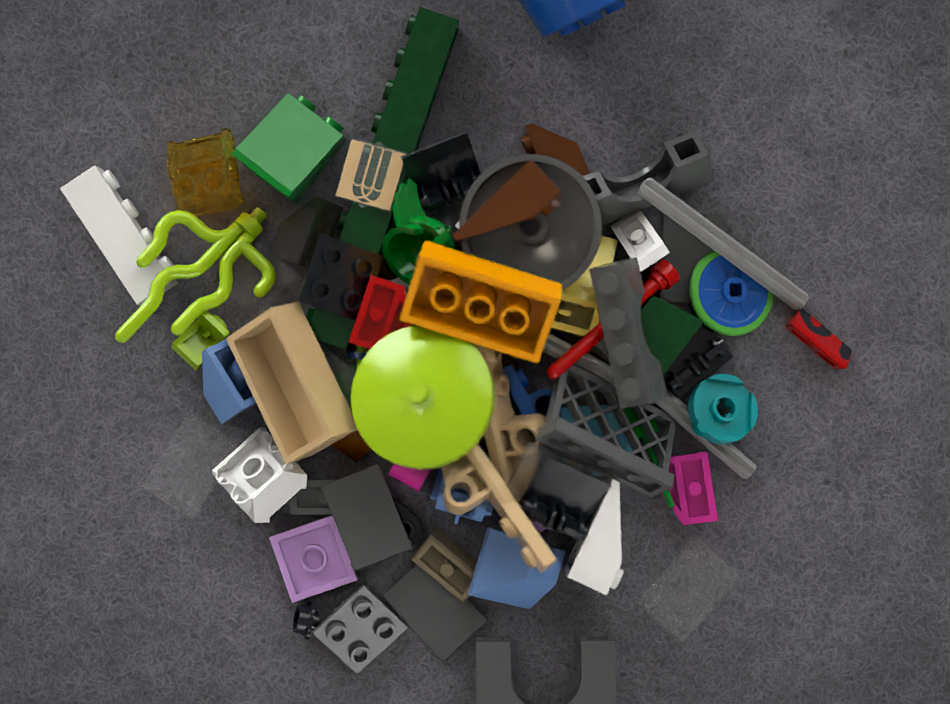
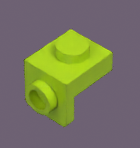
[171,311,230,371]

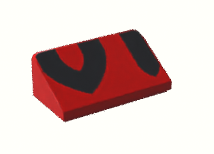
[785,308,852,370]

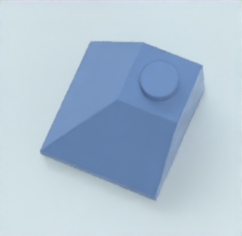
[202,339,257,424]
[468,527,566,609]

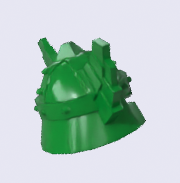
[382,178,455,285]

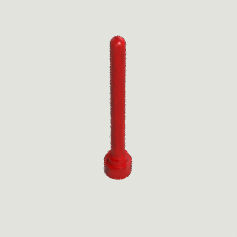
[546,259,680,379]

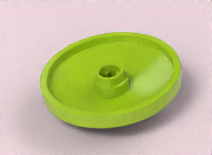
[351,325,495,469]

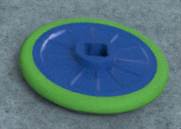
[689,250,774,336]

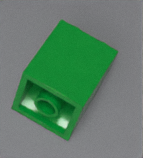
[232,93,346,205]

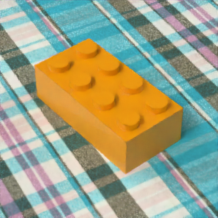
[400,240,562,363]

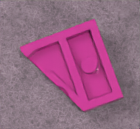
[648,451,718,525]

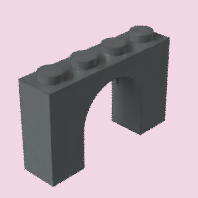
[476,635,617,704]

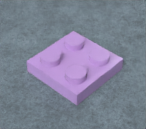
[269,515,359,603]

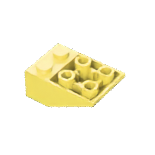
[550,236,618,338]

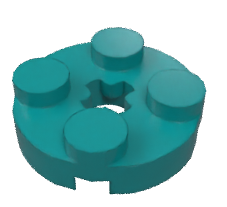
[688,374,758,445]

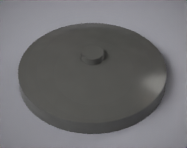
[459,154,602,290]

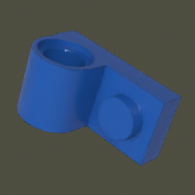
[503,364,562,432]

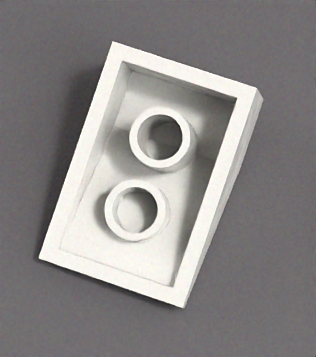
[564,476,624,595]

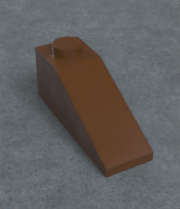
[452,159,563,241]

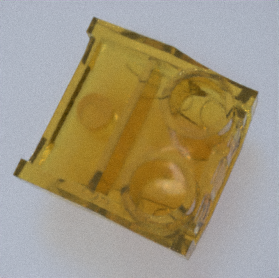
[167,128,245,215]

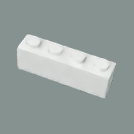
[60,165,178,305]

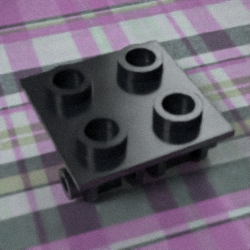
[401,131,482,212]
[297,233,384,321]
[663,303,733,399]
[518,455,611,541]

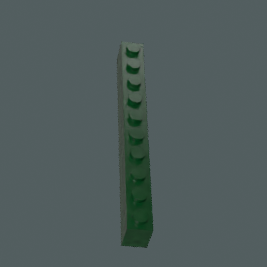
[306,7,460,350]

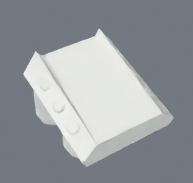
[212,427,307,523]

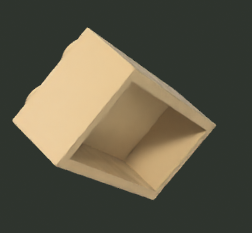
[226,302,357,465]

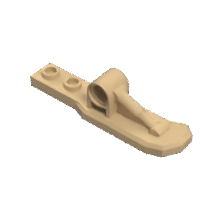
[472,343,547,534]
[441,444,557,574]

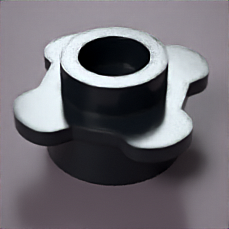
[293,601,319,640]

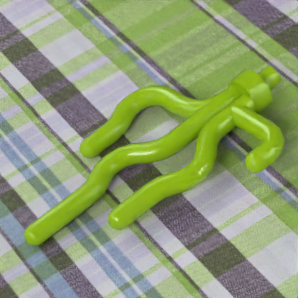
[115,207,276,343]

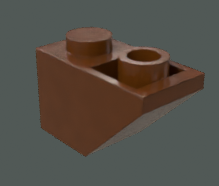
[521,123,590,176]

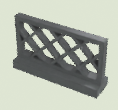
[536,365,677,497]

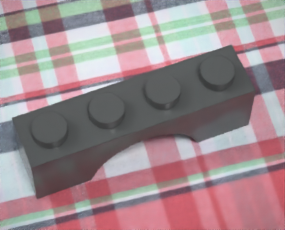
[582,130,713,226]
[589,257,667,409]

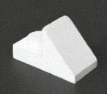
[610,210,670,272]

